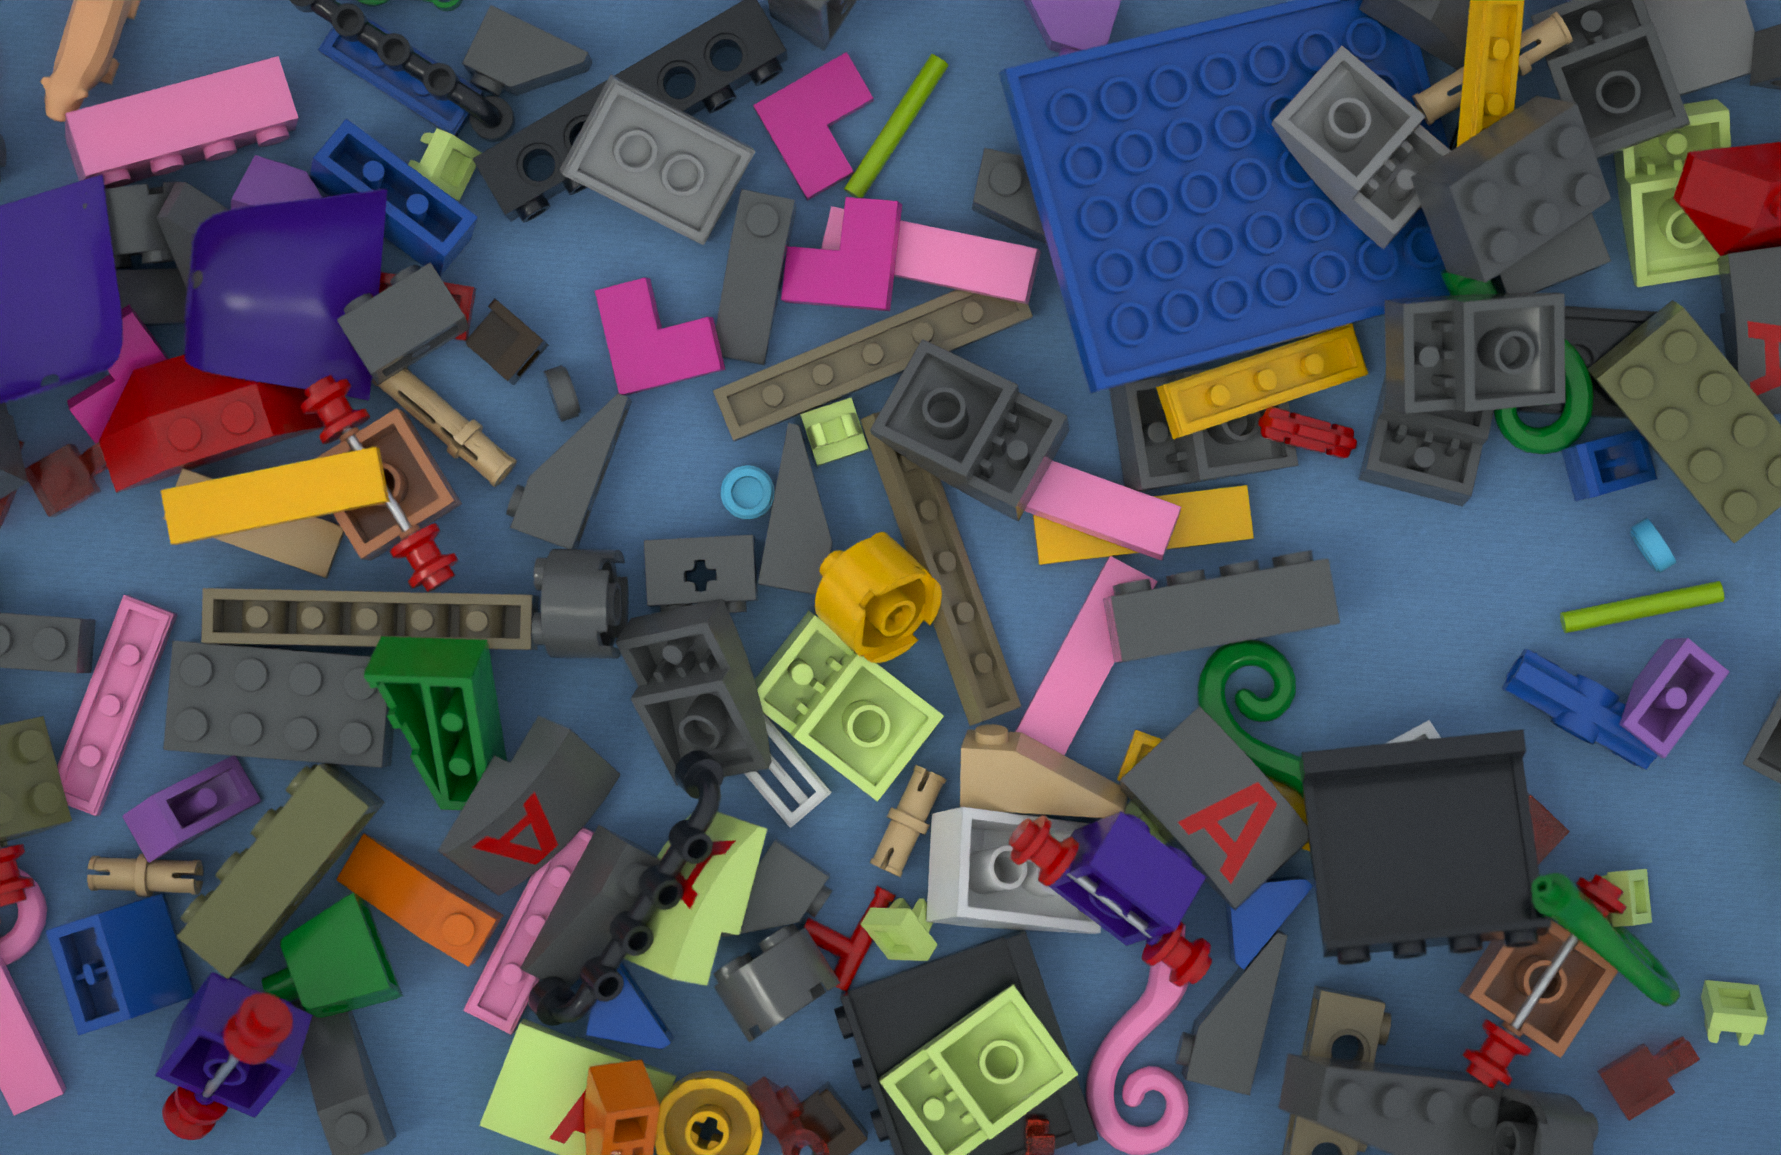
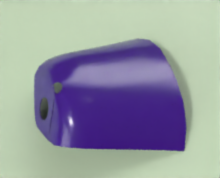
[0,175,123,403]
[185,189,387,401]

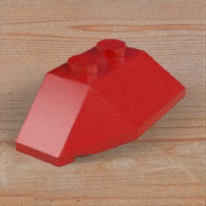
[1673,142,1781,256]
[99,354,325,493]

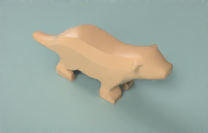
[40,0,141,122]

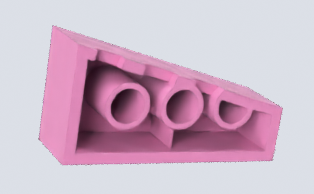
[65,56,299,189]

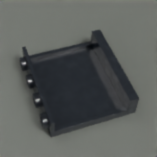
[1299,729,1552,965]
[834,930,1099,1155]

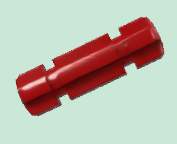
[1258,407,1357,459]

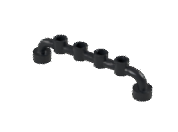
[290,0,515,142]
[529,750,724,1026]

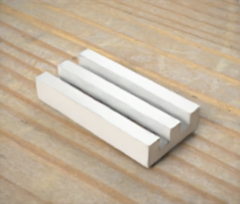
[744,713,832,828]

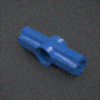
[1502,649,1658,770]

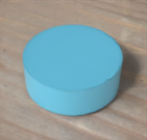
[721,465,775,520]
[1629,518,1676,573]

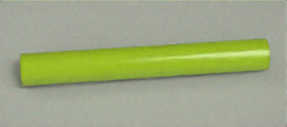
[844,54,949,198]
[1560,581,1724,634]

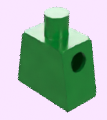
[262,893,403,1018]

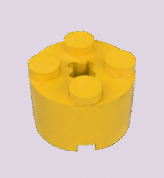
[815,532,942,663]
[654,1070,764,1155]

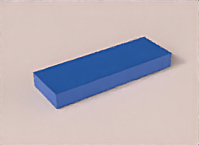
[318,18,485,137]

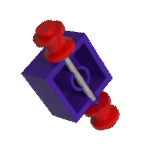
[1008,811,1212,987]
[155,972,313,1140]

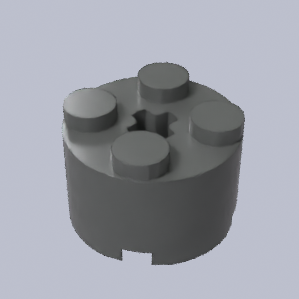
[82,182,176,269]
[532,549,629,659]
[713,923,841,1042]
[1492,1088,1598,1155]

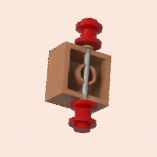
[300,375,462,592]
[1458,874,1627,1089]

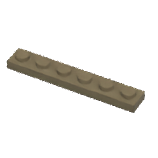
[713,290,1033,442]
[860,412,1022,726]

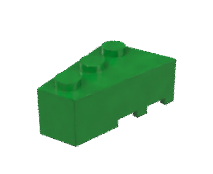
[363,636,507,810]

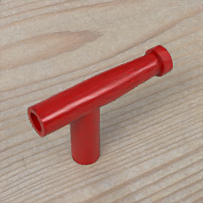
[803,885,896,992]

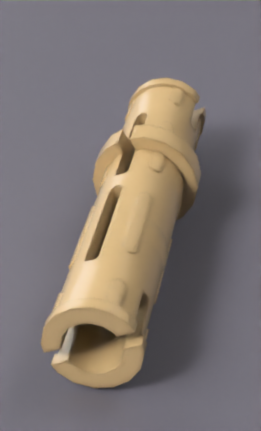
[1412,12,1573,125]
[372,368,517,487]

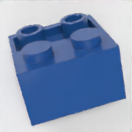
[46,893,196,1036]

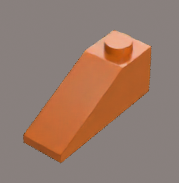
[336,833,504,967]
[584,1059,660,1155]

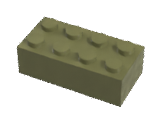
[1588,300,1781,544]
[177,763,385,979]

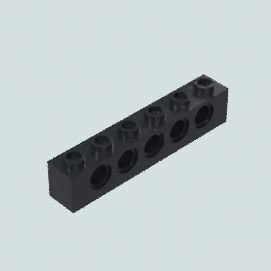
[472,0,788,222]

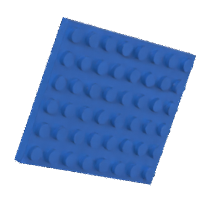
[999,0,1450,394]

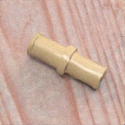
[870,765,947,878]
[87,853,203,897]

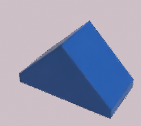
[1561,429,1657,501]
[1225,876,1313,970]
[586,962,674,1049]

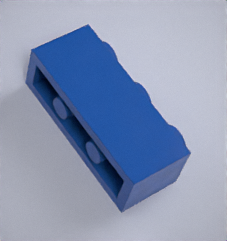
[310,118,478,277]

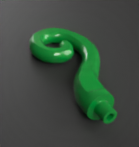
[1440,269,1594,455]
[1197,640,1304,799]
[1532,873,1680,1007]

